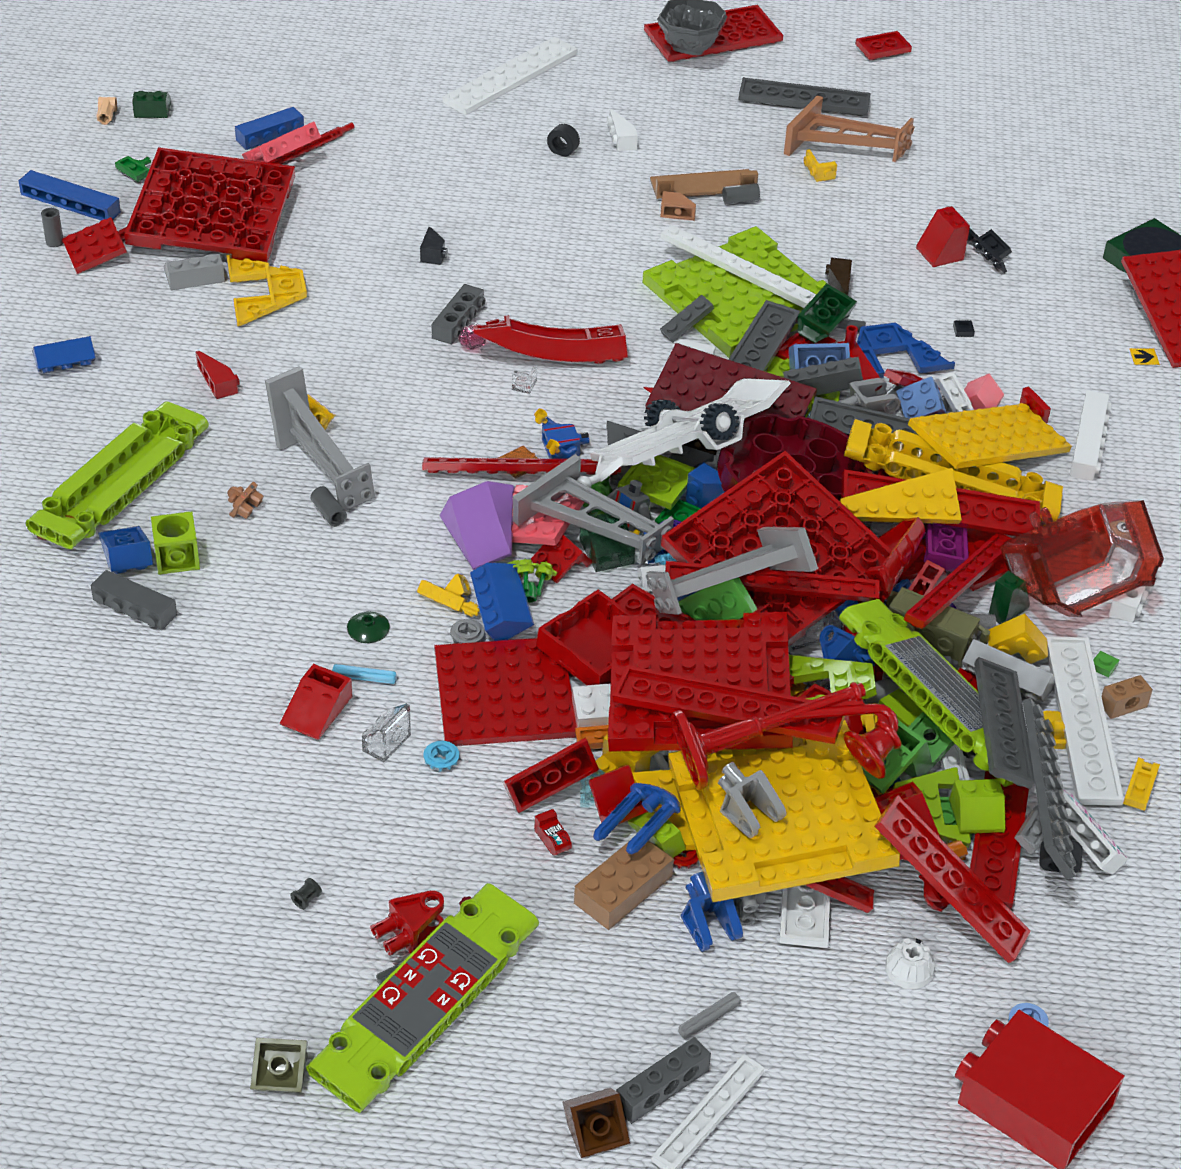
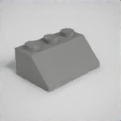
[164,254,225,291]

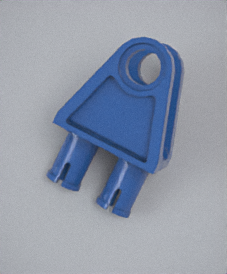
[820,625,875,666]
[680,872,743,952]

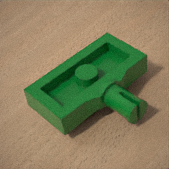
[115,156,151,182]

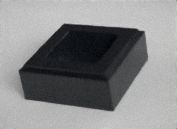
[953,320,975,337]

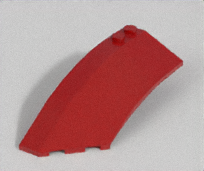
[473,315,628,364]

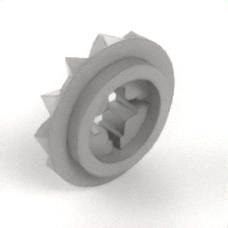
[450,619,485,643]

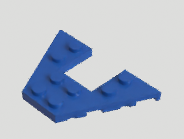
[857,322,955,378]

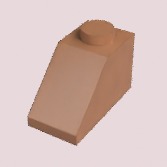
[660,191,696,221]

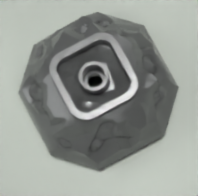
[657,0,727,55]

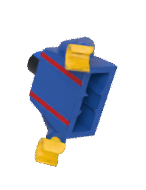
[534,408,590,459]

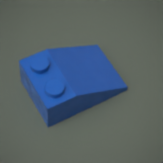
[98,526,153,574]

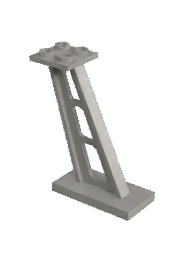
[265,366,375,511]
[513,454,674,565]
[647,527,818,614]

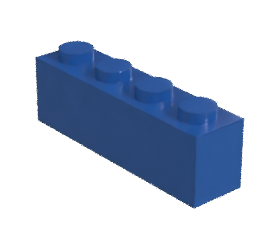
[235,107,304,150]

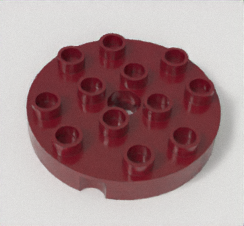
[716,414,873,501]

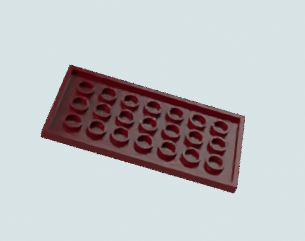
[645,343,817,420]

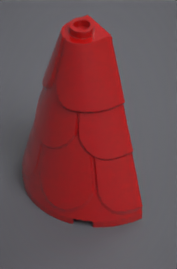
[858,517,925,604]

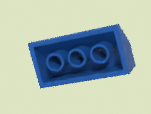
[470,562,534,641]

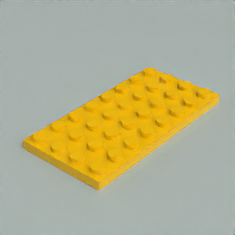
[908,403,1072,469]

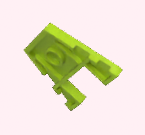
[893,767,971,848]

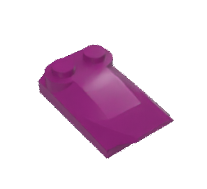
[924,523,968,572]

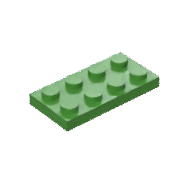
[678,577,757,620]

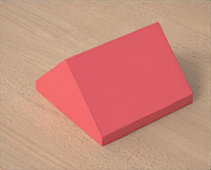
[964,374,1004,410]

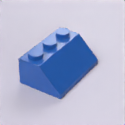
[32,336,96,374]

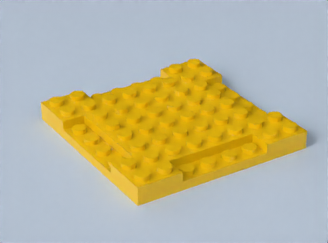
[668,720,900,902]

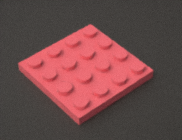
[511,485,584,545]

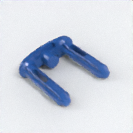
[593,783,681,854]

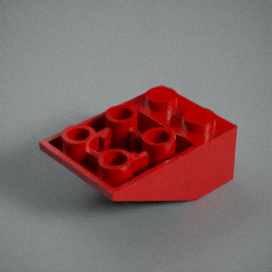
[280,664,352,740]

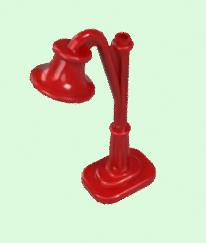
[671,682,901,790]

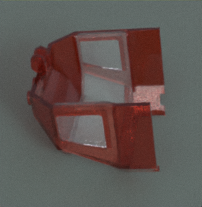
[1000,500,1164,617]

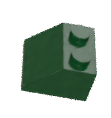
[132,91,171,118]

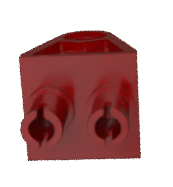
[370,890,444,956]

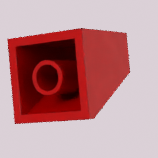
[916,206,970,268]
[874,781,940,860]

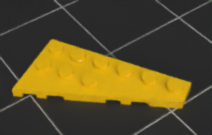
[840,468,962,524]

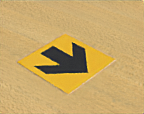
[1129,348,1160,365]

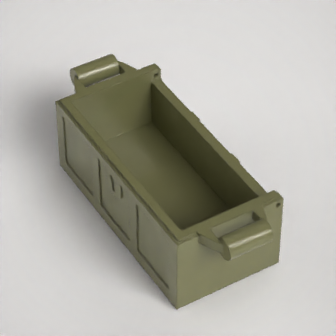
[886,587,990,668]

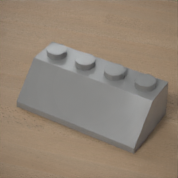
[962,639,1055,702]

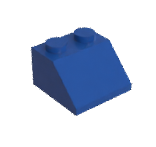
[686,463,725,508]

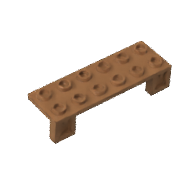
[650,169,758,199]

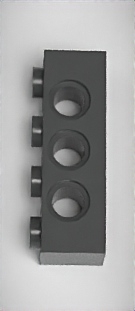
[431,284,486,345]
[616,1037,711,1124]

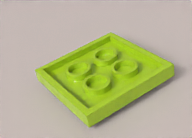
[618,455,696,510]

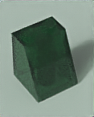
[579,502,635,572]

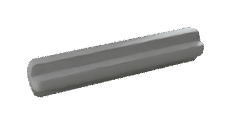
[678,992,741,1039]

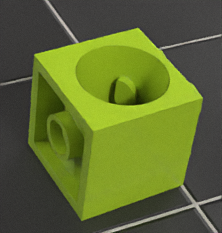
[150,511,200,575]

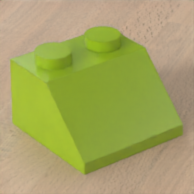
[949,779,1005,834]

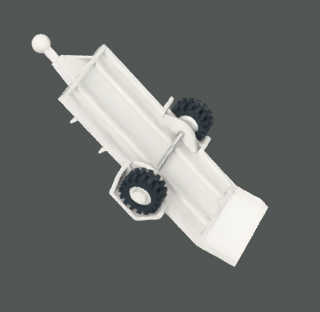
[577,379,791,488]

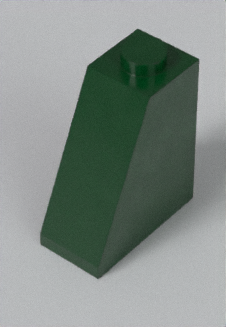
[988,571,1030,624]

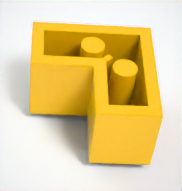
[988,613,1048,664]

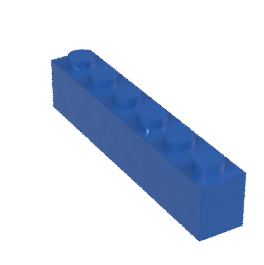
[18,170,121,221]

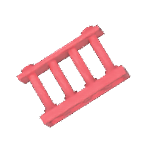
[242,121,321,162]

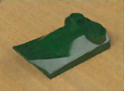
[798,283,857,343]

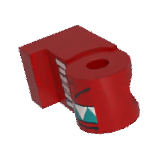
[534,809,572,856]

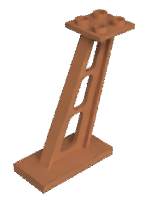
[784,95,915,162]

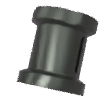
[290,878,322,910]

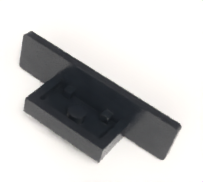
[968,228,1012,273]

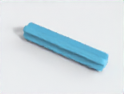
[332,664,397,684]

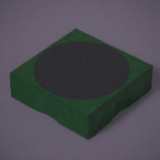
[1103,218,1181,273]

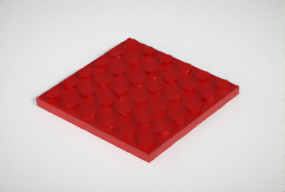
[434,638,577,746]

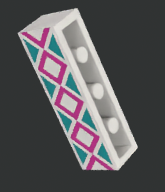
[1060,789,1129,875]

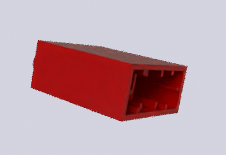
[955,1009,1125,1169]

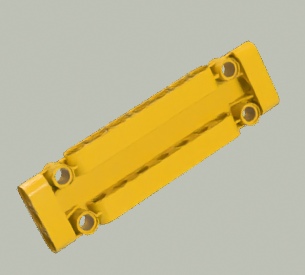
[844,419,1063,525]

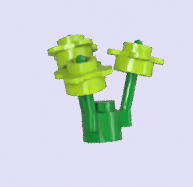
[507,558,557,603]

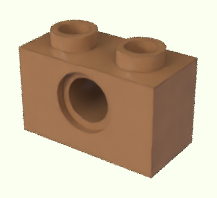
[1101,675,1153,719]

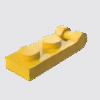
[1123,757,1160,811]

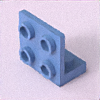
[896,376,947,419]

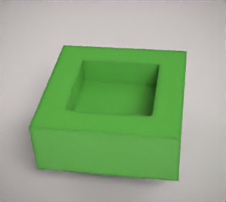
[1093,651,1119,678]

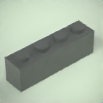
[783,357,863,396]
[91,570,177,630]

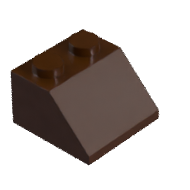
[562,1088,630,1158]

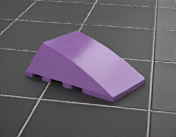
[439,481,514,570]

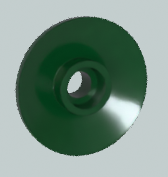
[347,611,390,643]

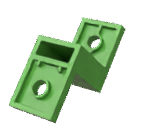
[862,712,955,794]

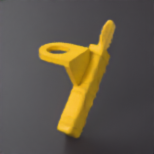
[417,574,480,617]

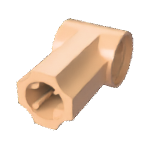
[96,97,117,125]

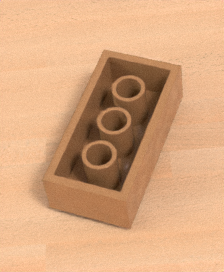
[574,841,674,930]

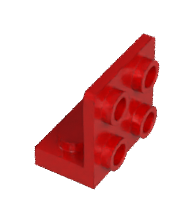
[530,535,593,583]
[589,764,648,824]

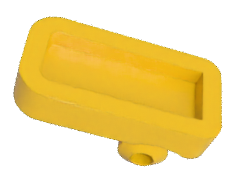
[1043,710,1066,749]

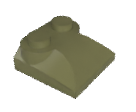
[250,1038,308,1093]

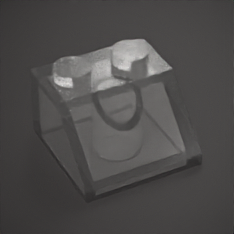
[361,703,411,763]

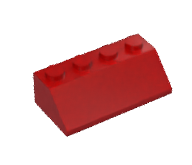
[502,738,599,813]

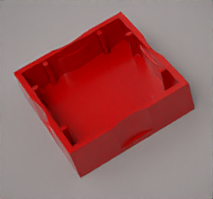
[536,589,631,685]

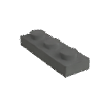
[660,295,715,343]

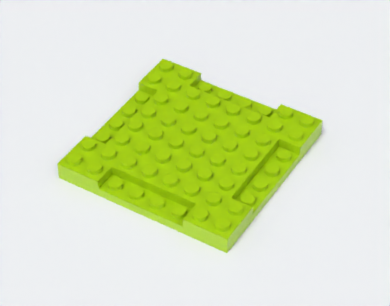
[642,226,828,358]

